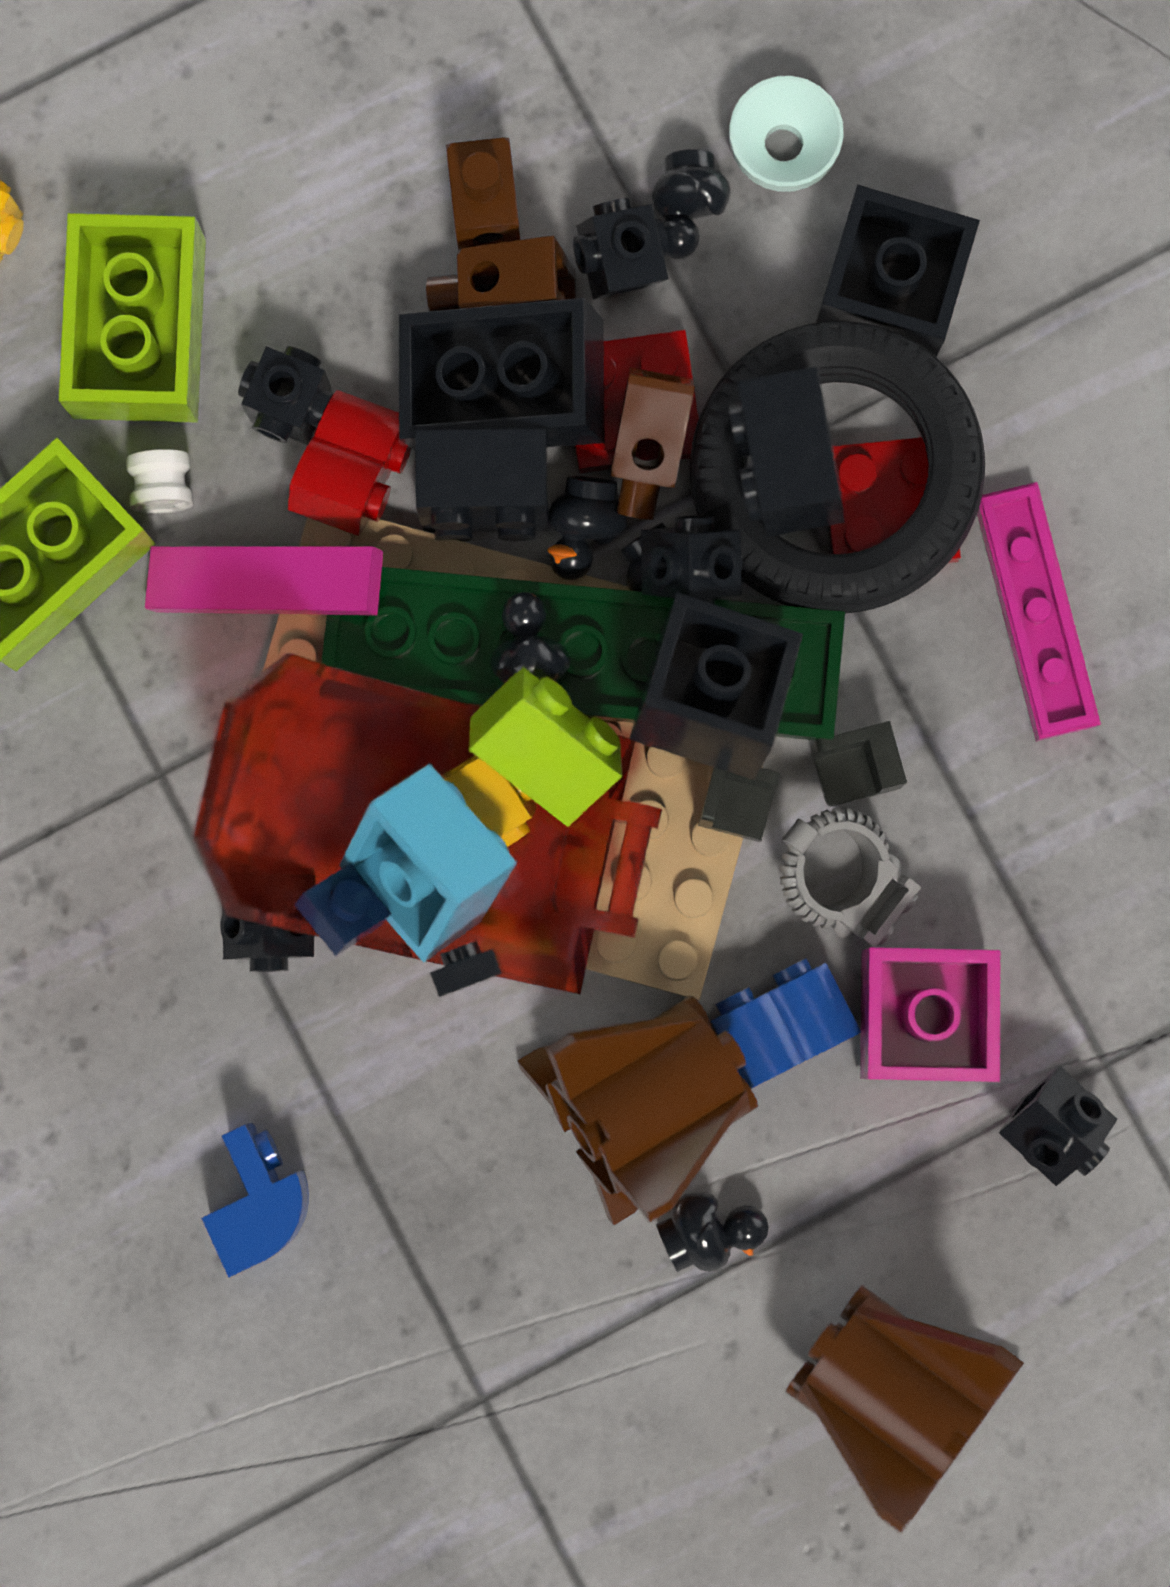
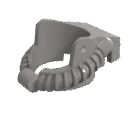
[780,808,921,948]

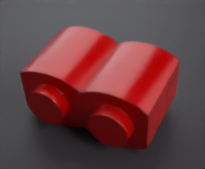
[288,390,412,536]

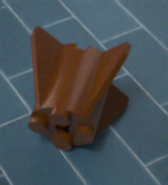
[517,996,758,1225]
[785,1285,1024,1533]

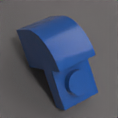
[201,1123,309,1278]

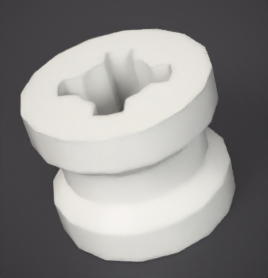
[126,450,193,513]

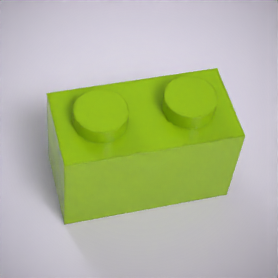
[469,666,622,827]

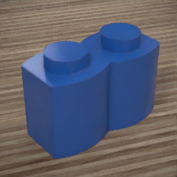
[710,958,861,1088]

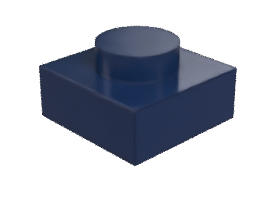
[295,863,391,956]

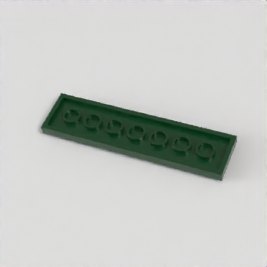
[319,567,845,741]

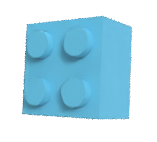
[339,764,517,963]

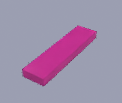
[977,482,1101,742]
[145,546,383,615]

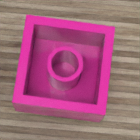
[860,948,1001,1082]

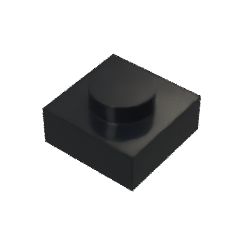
[430,941,505,997]

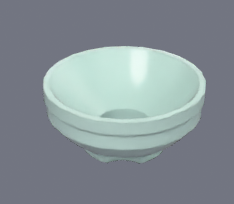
[729,76,843,192]

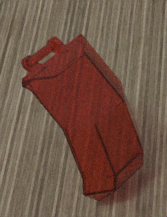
[193,653,662,995]

